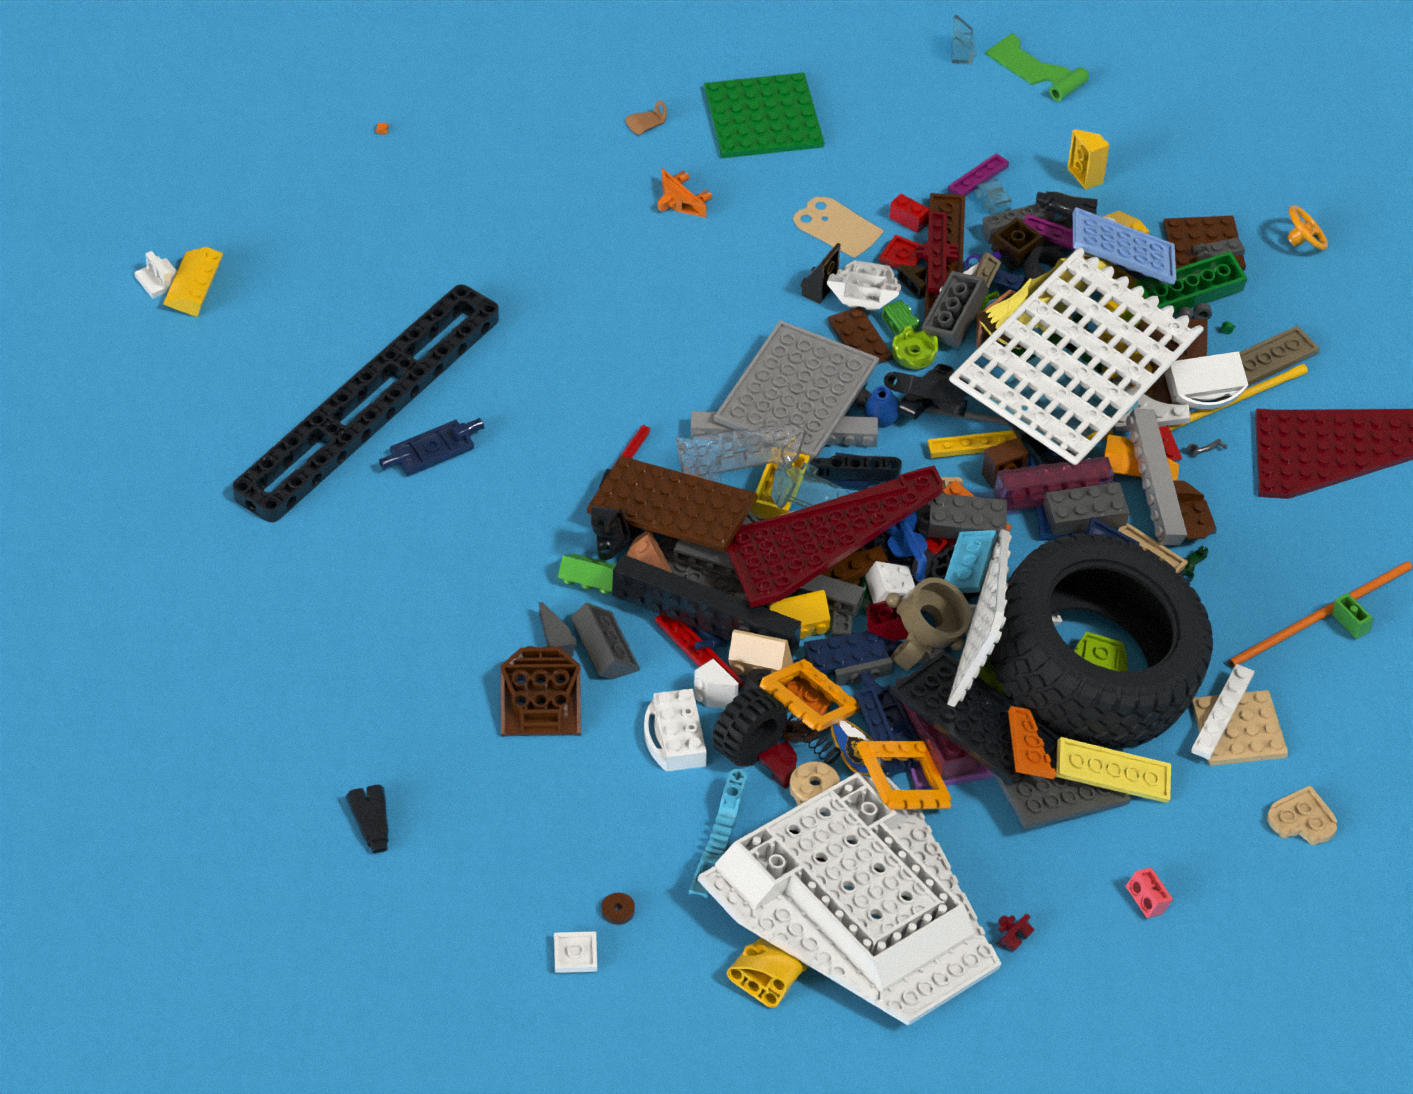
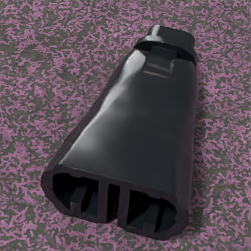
[1036,191,1098,221]
[346,784,389,853]

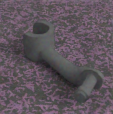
[1186,439,1227,458]

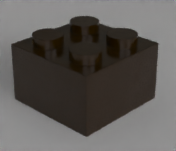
[991,217,1043,268]

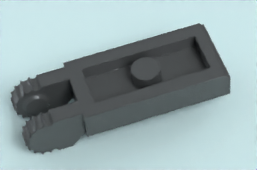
[1193,237,1245,261]

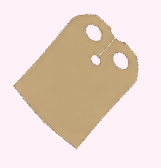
[793,197,884,258]

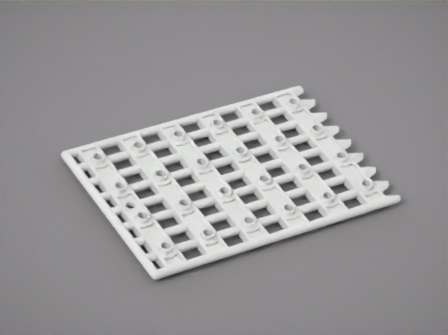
[949,248,1203,465]

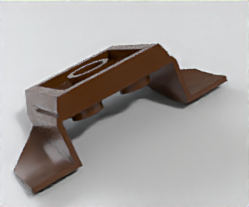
[1173,480,1217,540]

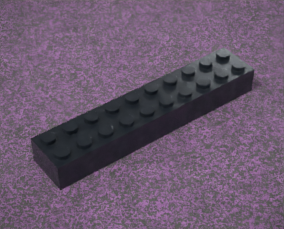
[612,554,801,658]

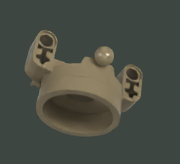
[886,577,971,671]

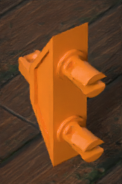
[657,167,712,218]

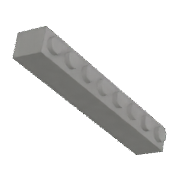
[1126,409,1187,545]

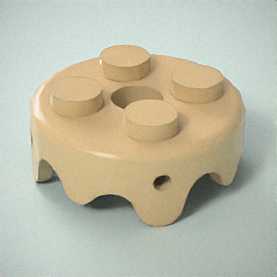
[789,761,840,806]

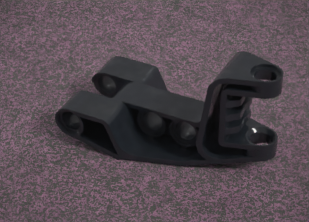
[591,469,642,560]

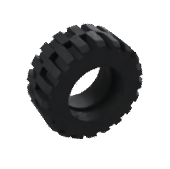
[713,688,787,767]

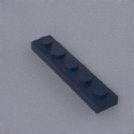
[855,686,906,777]

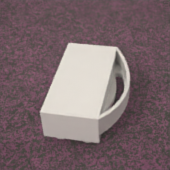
[1164,351,1248,409]
[644,689,706,771]

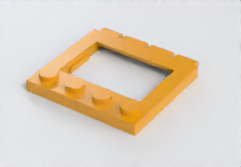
[759,659,860,731]
[857,741,952,810]

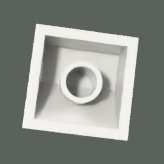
[694,659,739,709]

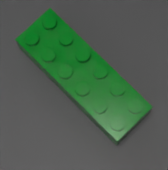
[1135,251,1248,314]

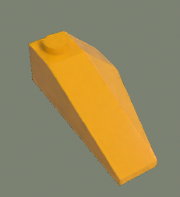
[1102,435,1180,481]

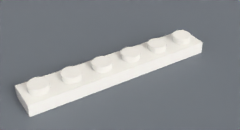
[1191,664,1255,760]

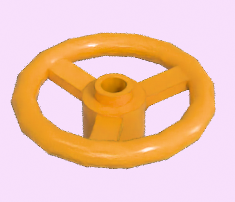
[1287,205,1328,250]

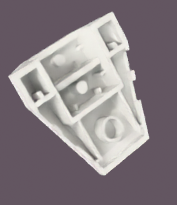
[827,260,901,310]

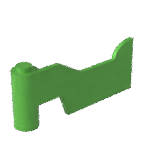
[985,33,1089,101]

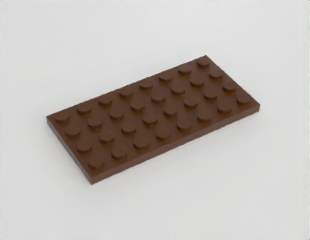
[587,456,758,552]

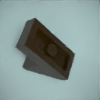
[897,264,926,300]

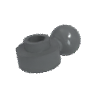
[1178,303,1212,320]

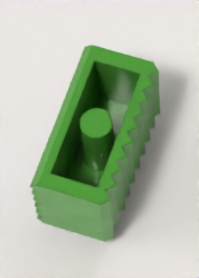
[882,299,920,336]
[1332,593,1374,639]

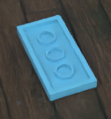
[944,530,998,593]

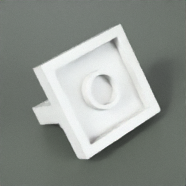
[134,251,177,299]

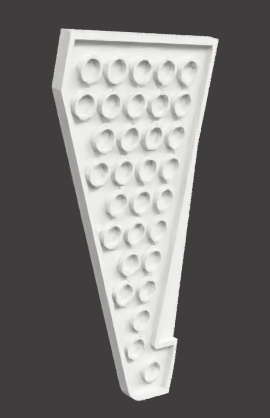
[947,529,1012,707]

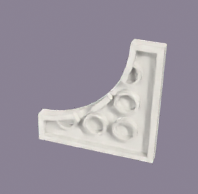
[1113,376,1190,432]

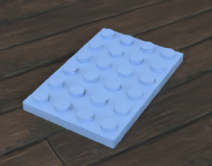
[1073,207,1176,285]

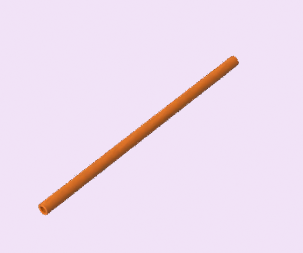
[1228,561,1412,668]

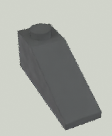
[539,602,577,656]

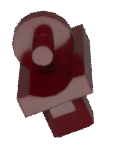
[996,913,1034,952]

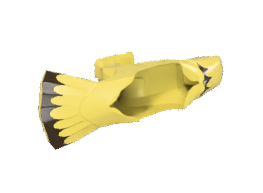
[978,253,1112,349]

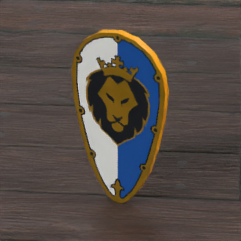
[830,719,882,776]

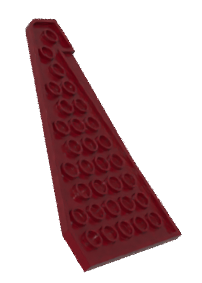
[1255,408,1413,499]

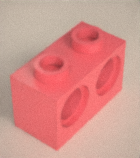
[1126,867,1173,918]

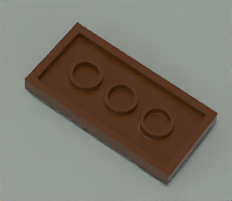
[828,307,893,364]

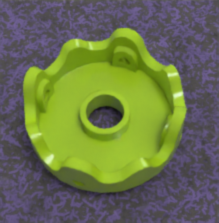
[892,326,938,369]

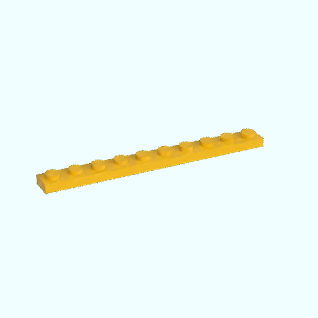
[927,428,1114,458]

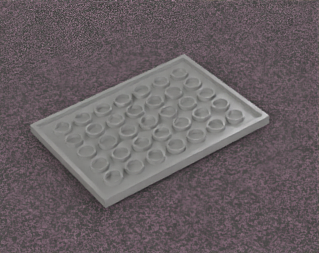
[714,320,879,459]

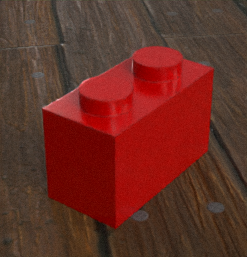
[889,193,930,233]

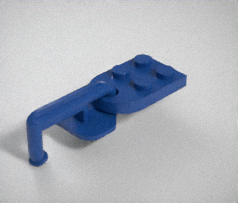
[885,512,928,582]

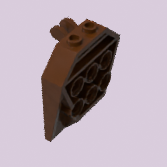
[501,646,581,737]

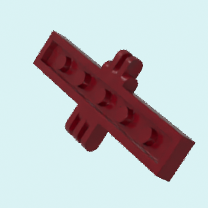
[916,211,959,293]

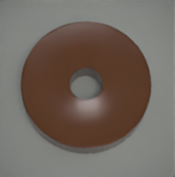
[602,893,635,925]

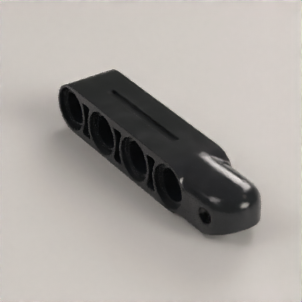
[898,364,954,420]
[808,455,902,482]

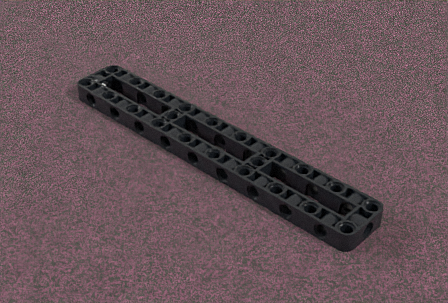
[233,284,499,523]

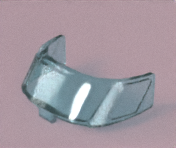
[772,462,850,509]

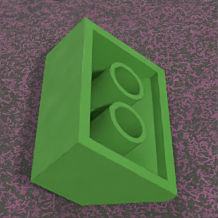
[558,553,617,594]

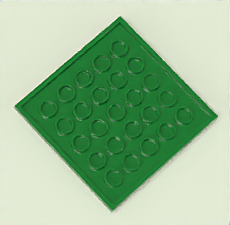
[704,72,824,159]

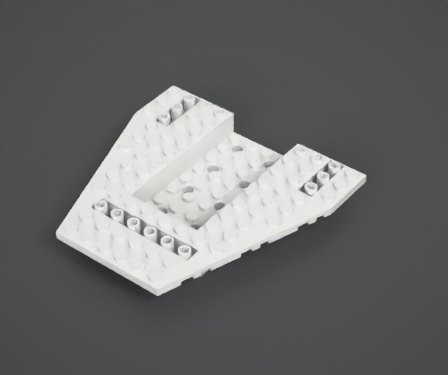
[698,773,1001,1026]

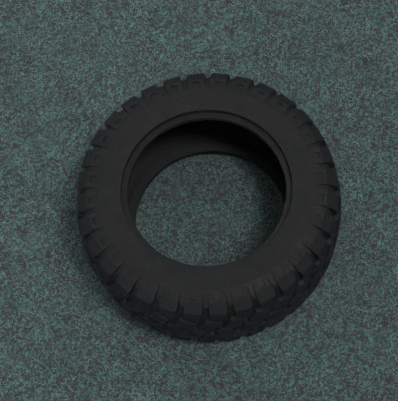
[989,534,1213,749]

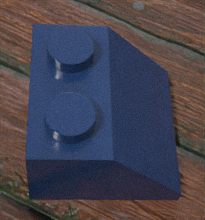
[987,269,1028,298]

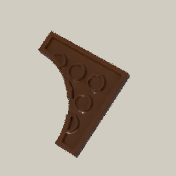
[822,545,889,583]

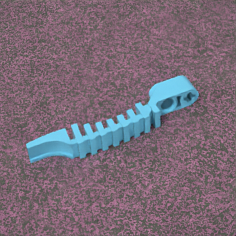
[689,769,747,898]

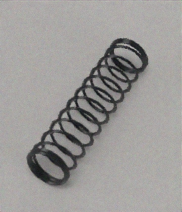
[786,707,841,765]

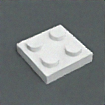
[554,932,597,973]

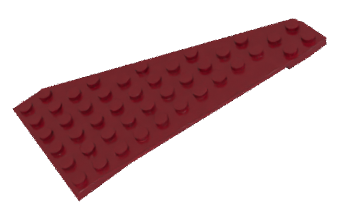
[726,465,943,608]

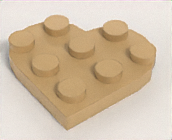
[1267,785,1337,845]

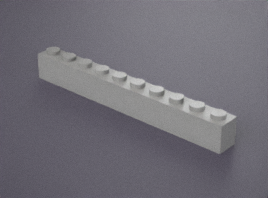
[690,411,878,447]

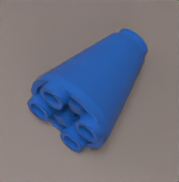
[864,386,900,428]

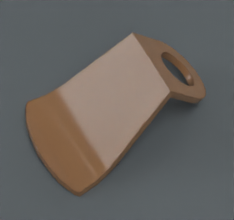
[625,100,667,135]

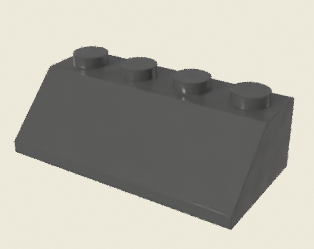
[921,271,989,348]
[571,602,640,679]

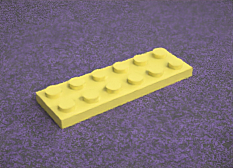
[1056,737,1171,803]

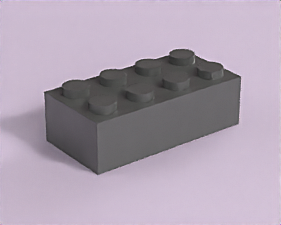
[1043,482,1129,536]
[927,493,1007,540]

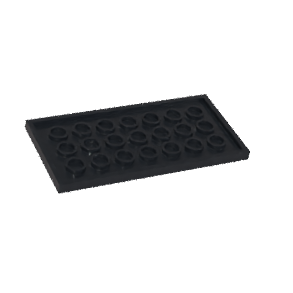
[890,651,1059,786]

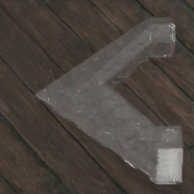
[675,423,806,483]

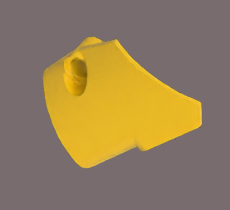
[727,937,810,1008]

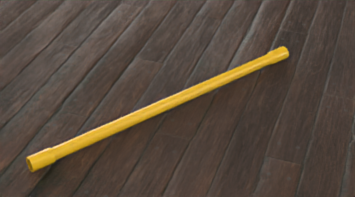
[1104,364,1308,454]

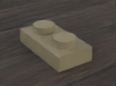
[973,252,1001,288]

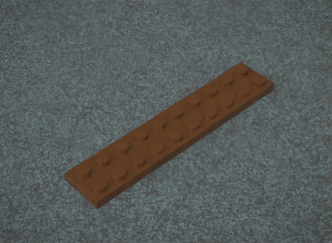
[924,193,965,321]

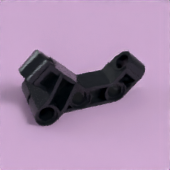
[884,371,969,417]

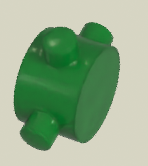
[1219,321,1235,334]

